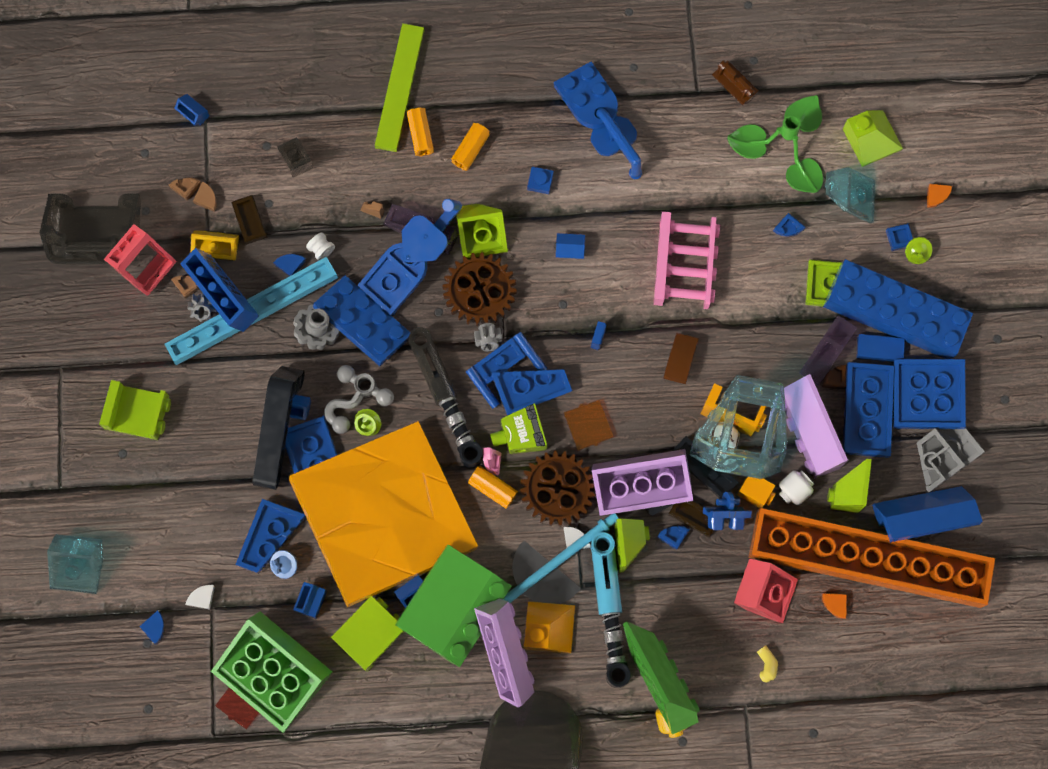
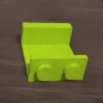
[99,380,171,440]

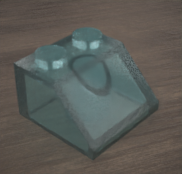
[47,534,103,594]

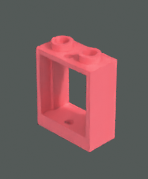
[104,224,177,296]

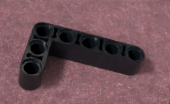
[253,366,305,490]

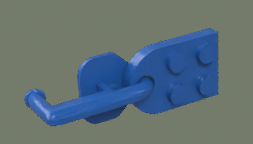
[553,61,642,179]
[358,199,462,315]

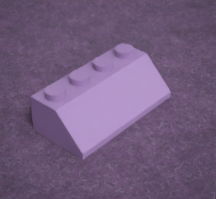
[777,374,848,479]
[592,449,693,516]
[474,599,534,707]

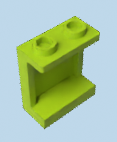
[331,596,405,672]

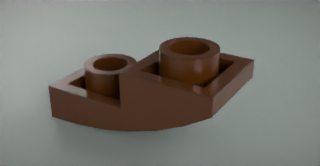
[663,333,699,384]

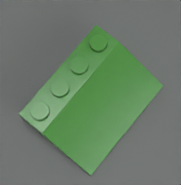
[395,545,512,667]
[211,611,332,733]
[623,622,700,735]

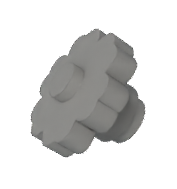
[293,305,339,350]

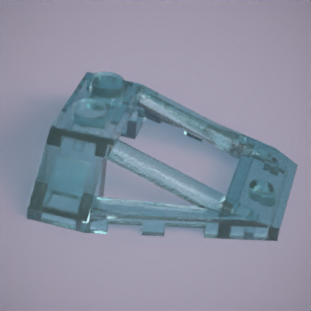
[690,375,787,479]

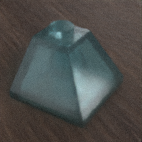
[825,167,875,223]

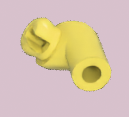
[757,646,778,683]

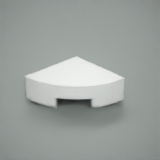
[564,527,590,549]
[185,585,215,610]

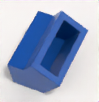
[174,94,210,126]
[556,233,585,259]
[290,395,312,420]
[394,575,423,609]
[293,582,327,619]

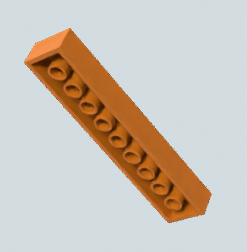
[748,508,995,608]

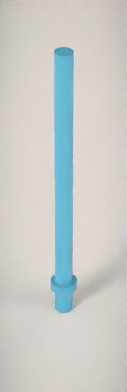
[503,513,619,603]

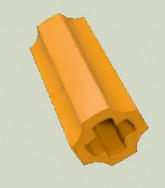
[407,107,434,157]
[451,123,490,171]
[468,466,518,509]

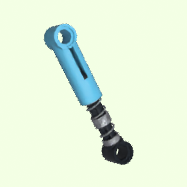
[590,532,631,689]

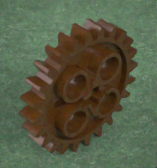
[443,252,517,326]
[520,451,595,527]

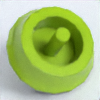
[905,237,933,264]
[354,409,381,436]

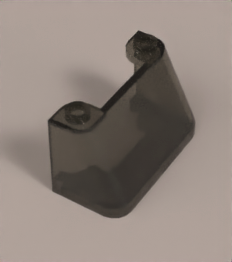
[39,193,141,264]

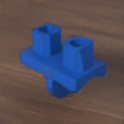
[703,492,752,530]

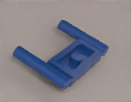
[466,332,548,409]

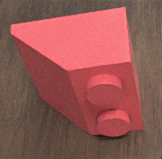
[734,559,798,623]

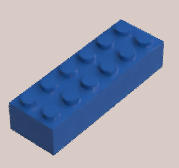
[823,259,973,359]

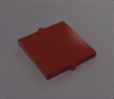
[215,688,259,730]

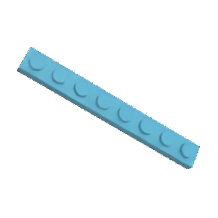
[165,257,338,365]

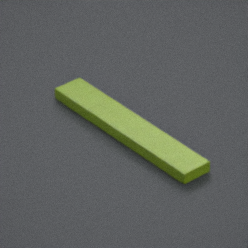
[374,23,424,152]

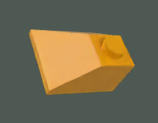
[524,601,575,653]

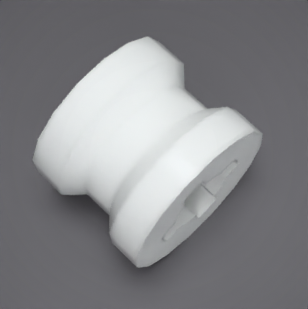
[306,232,335,261]

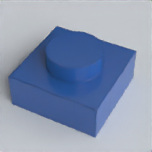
[527,167,554,195]

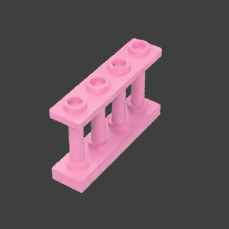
[654,212,720,309]

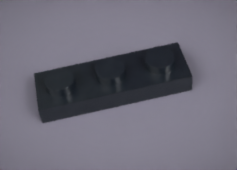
[672,436,738,499]

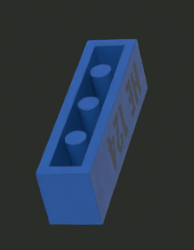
[180,248,259,332]

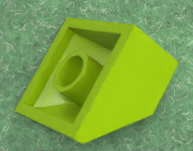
[843,110,903,167]
[456,204,508,259]
[827,459,872,513]
[614,519,650,573]

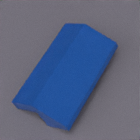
[872,486,983,542]

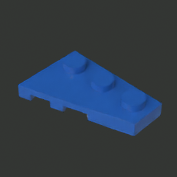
[491,369,572,416]
[235,499,306,574]

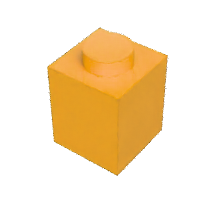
[737,472,776,508]

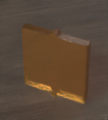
[564,400,613,450]

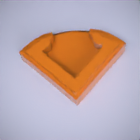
[927,184,952,208]
[821,594,846,619]

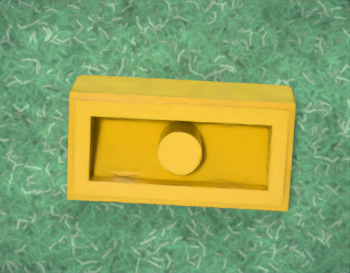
[190,230,239,260]

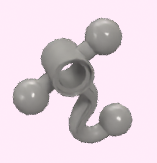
[324,365,394,434]

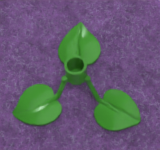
[727,95,823,193]

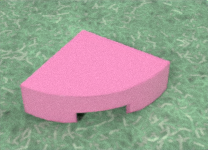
[483,448,502,475]

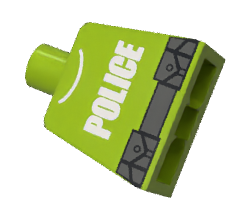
[490,403,547,454]

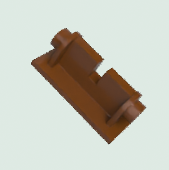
[712,60,758,106]

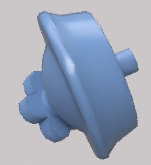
[270,550,297,579]

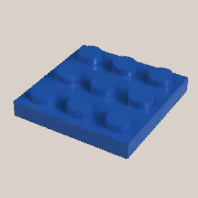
[894,359,966,429]

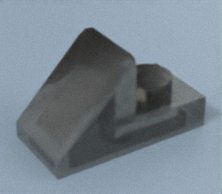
[277,137,313,178]

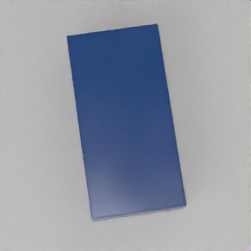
[856,334,905,362]

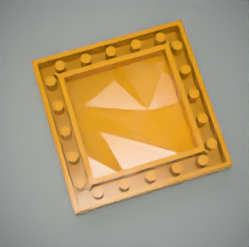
[289,421,478,608]

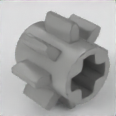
[187,292,216,322]
[474,323,503,352]

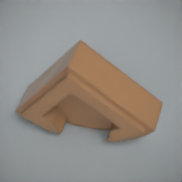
[169,178,201,200]
[193,182,217,212]
[360,201,384,219]
[171,275,199,299]

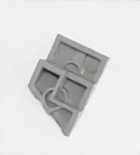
[917,428,985,493]

